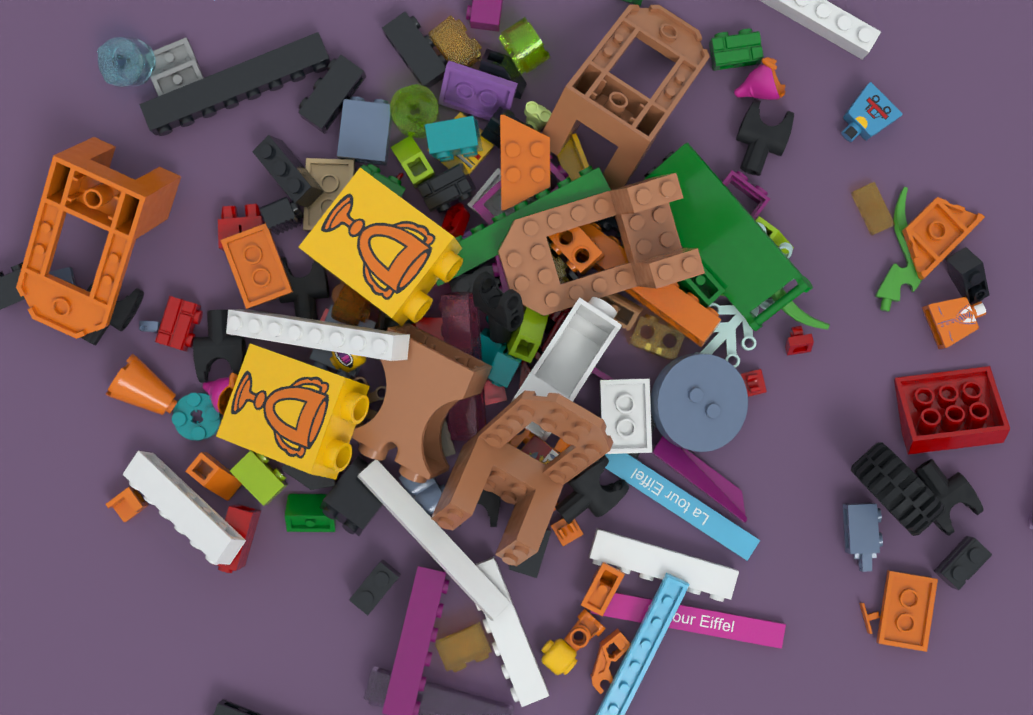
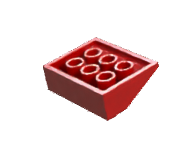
[894,366,1010,455]

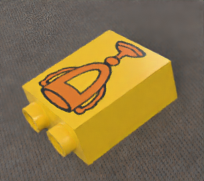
[299,168,463,326]
[216,344,370,480]

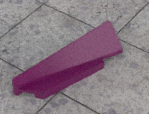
[652,436,747,523]

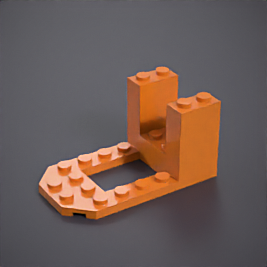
[16,137,181,339]

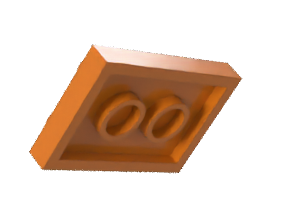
[220,223,293,309]
[876,570,938,652]

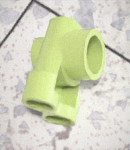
[524,101,552,132]

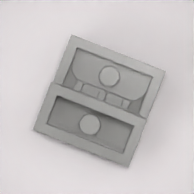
[142,37,204,96]

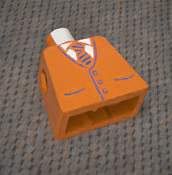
[922,297,986,349]

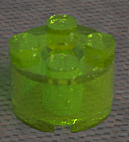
[498,17,551,74]
[390,84,440,138]

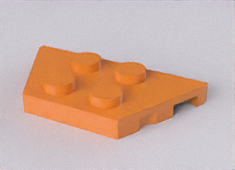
[500,115,550,210]
[902,197,985,280]

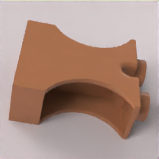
[351,323,492,483]

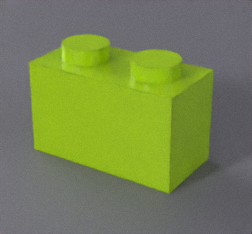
[230,450,288,506]

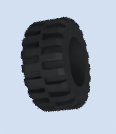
[851,442,945,536]

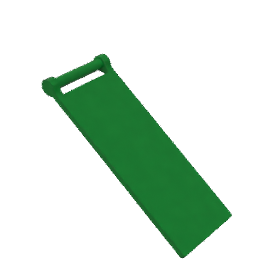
[643,143,813,331]

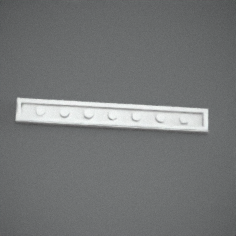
[357,460,511,621]

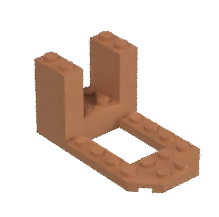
[542,5,710,190]
[497,173,705,316]
[431,390,613,566]

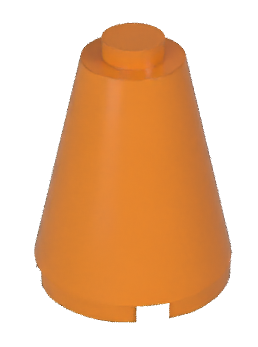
[105,354,178,415]

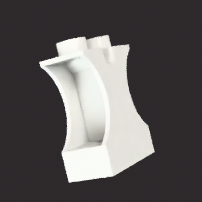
[511,297,622,441]

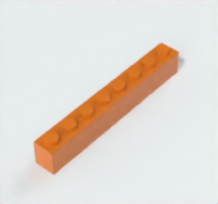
[561,222,721,348]

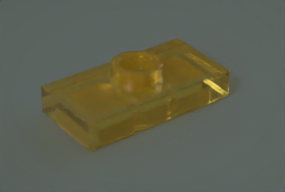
[851,182,895,236]

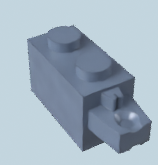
[843,503,883,572]

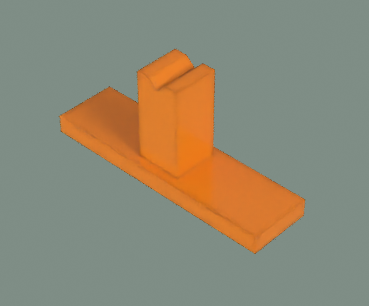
[859,602,880,634]

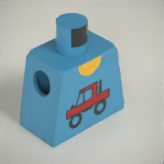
[841,82,903,142]

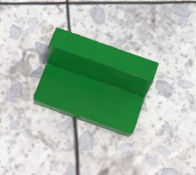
[285,494,336,532]

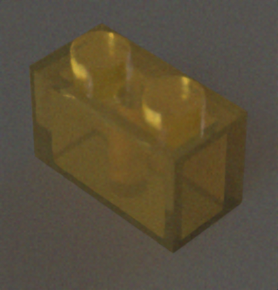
[428,15,482,67]
[435,622,492,672]

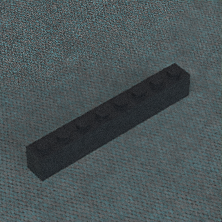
[139,32,331,136]

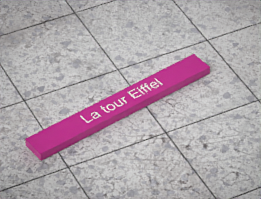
[590,592,786,649]

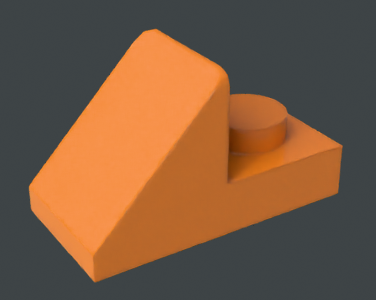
[581,562,625,616]

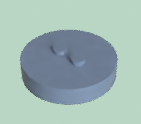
[650,353,748,452]

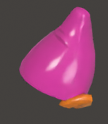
[734,57,786,100]
[203,373,238,415]

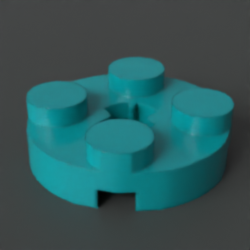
[172,393,222,441]

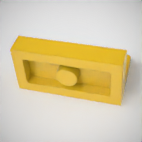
[556,133,589,181]

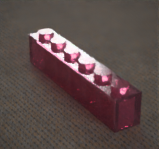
[439,292,487,441]

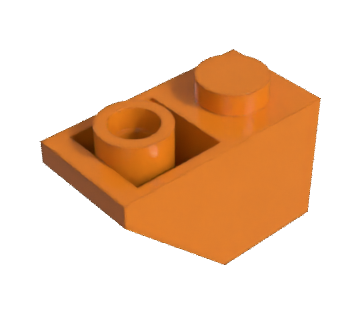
[185,452,242,501]

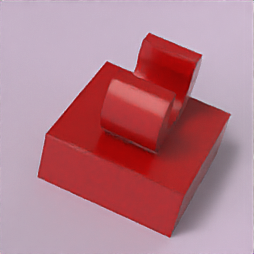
[785,326,814,356]
[740,369,767,397]

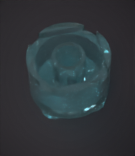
[97,37,156,87]

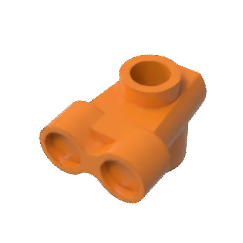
[564,608,606,651]

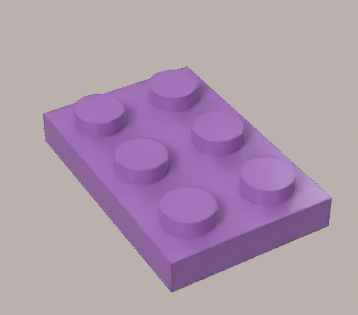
[438,61,518,121]

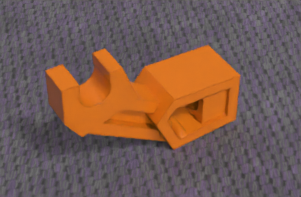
[590,628,631,694]

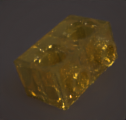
[629,314,685,361]

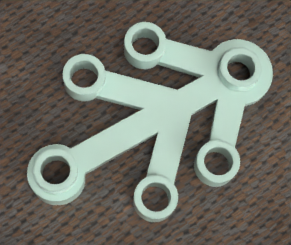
[697,303,759,367]

